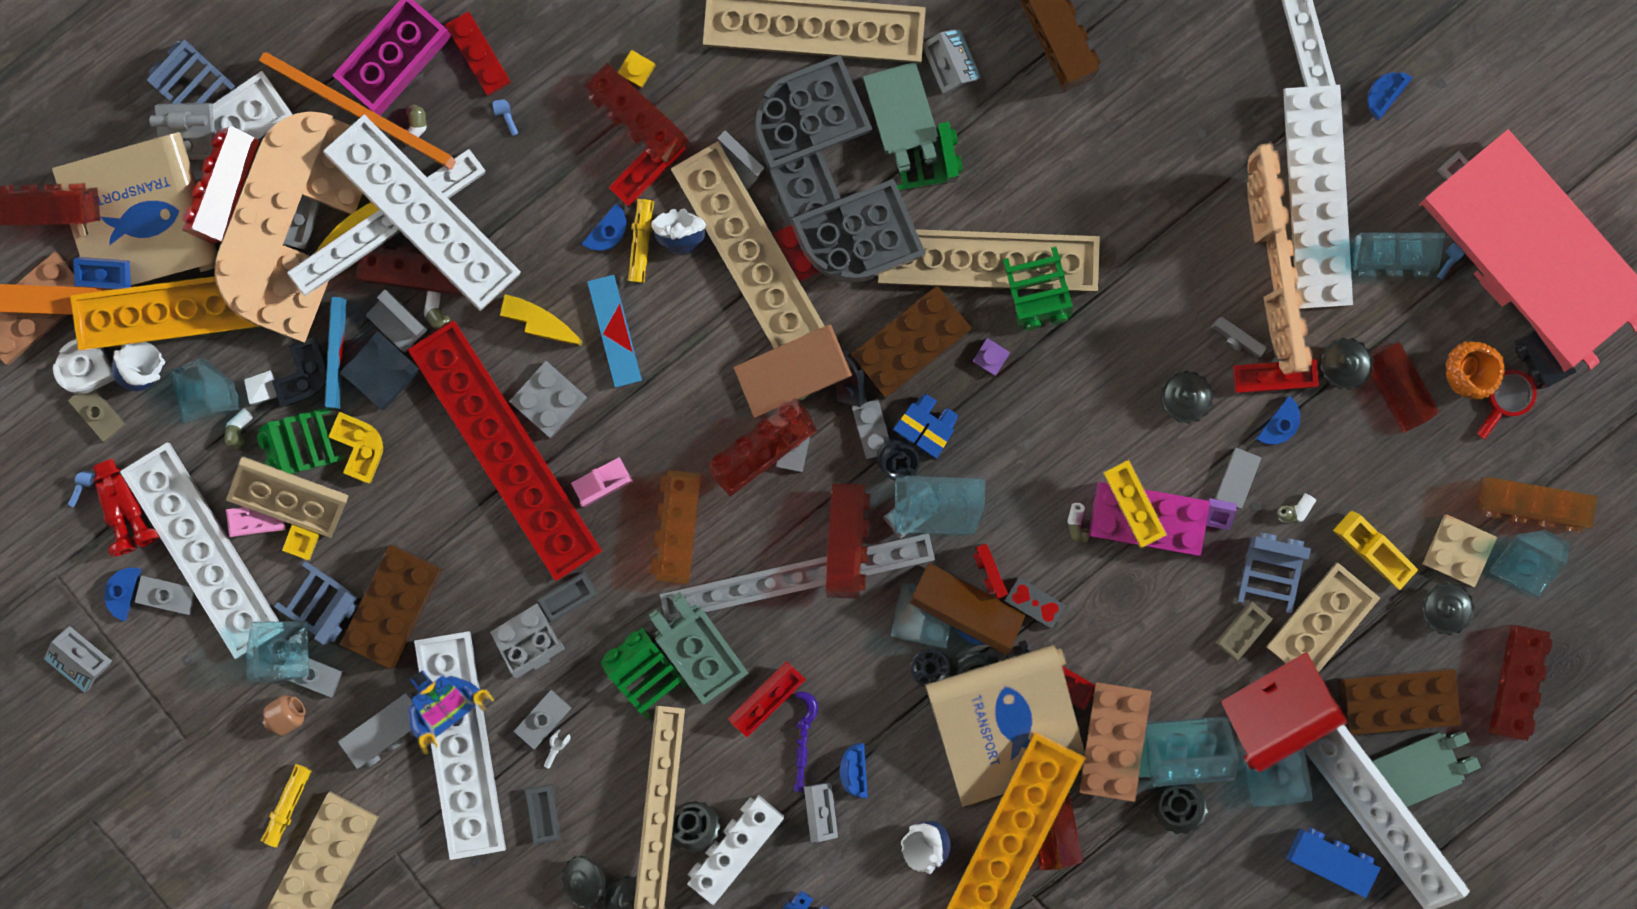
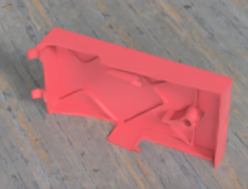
[1419,129,1637,372]

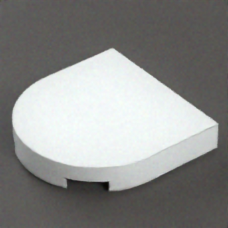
[53,339,115,394]

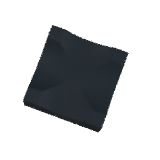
[340,332,421,411]

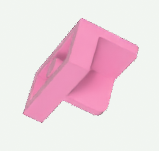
[571,457,633,507]

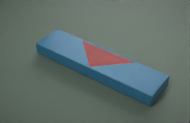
[588,275,642,388]
[325,297,347,409]

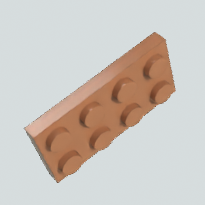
[0,252,82,365]
[1079,682,1152,802]

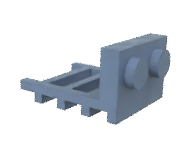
[147,40,235,104]
[1237,533,1311,613]
[274,561,361,645]

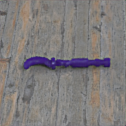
[793,691,818,792]

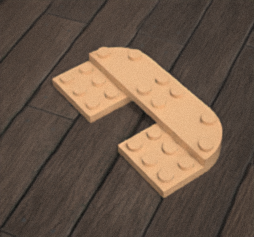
[215,112,362,343]
[1247,144,1311,374]

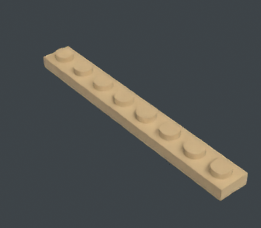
[634,706,685,909]

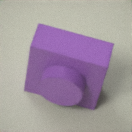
[972,338,1010,376]
[1206,498,1237,530]

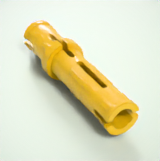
[627,199,654,283]
[261,764,312,848]

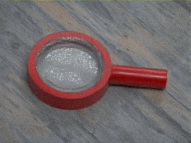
[1476,370,1537,440]

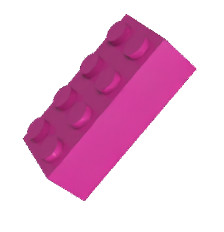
[332,0,452,116]
[1089,482,1210,556]

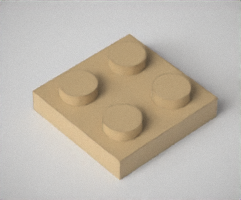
[1422,514,1497,587]

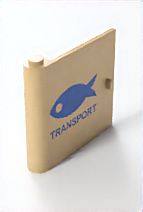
[52,132,218,288]
[926,645,1085,807]

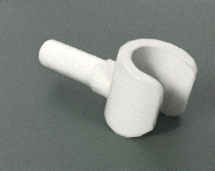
[544,729,571,768]

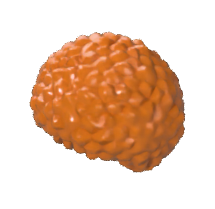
[1445,341,1505,400]

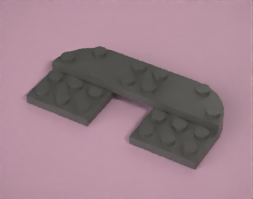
[755,55,926,282]

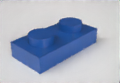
[73,257,131,289]

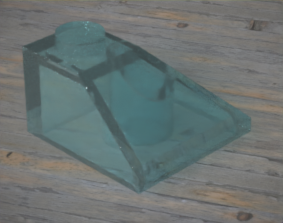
[171,358,239,424]
[1489,530,1570,598]
[891,582,951,648]
[246,621,309,682]

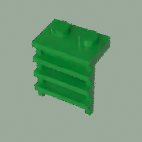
[897,122,963,191]
[1003,246,1073,331]
[257,408,345,474]
[600,627,688,719]

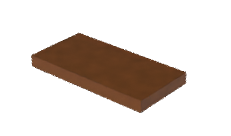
[909,563,1026,655]

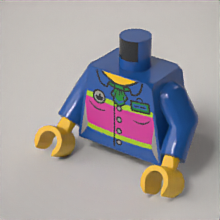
[408,670,494,754]

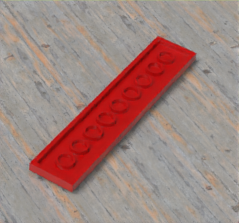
[408,320,603,581]

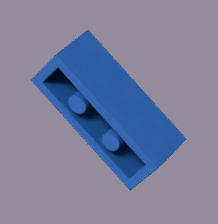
[1286,827,1380,898]

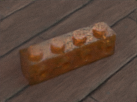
[651,470,701,584]
[1476,477,1598,533]

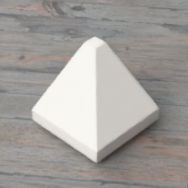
[244,371,277,406]

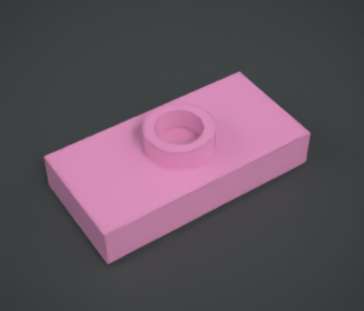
[226,507,285,538]

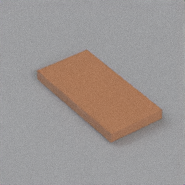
[734,324,852,418]

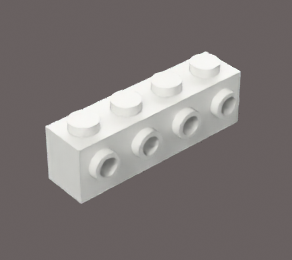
[687,795,784,905]

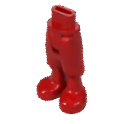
[93,459,159,557]

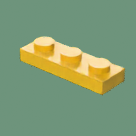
[1103,460,1166,548]

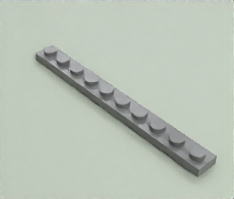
[660,533,935,621]

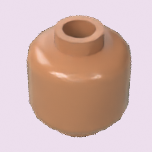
[263,695,305,736]

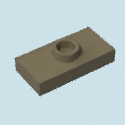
[68,389,127,443]
[1215,601,1273,661]

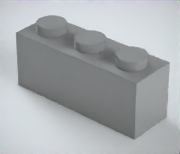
[338,692,415,769]

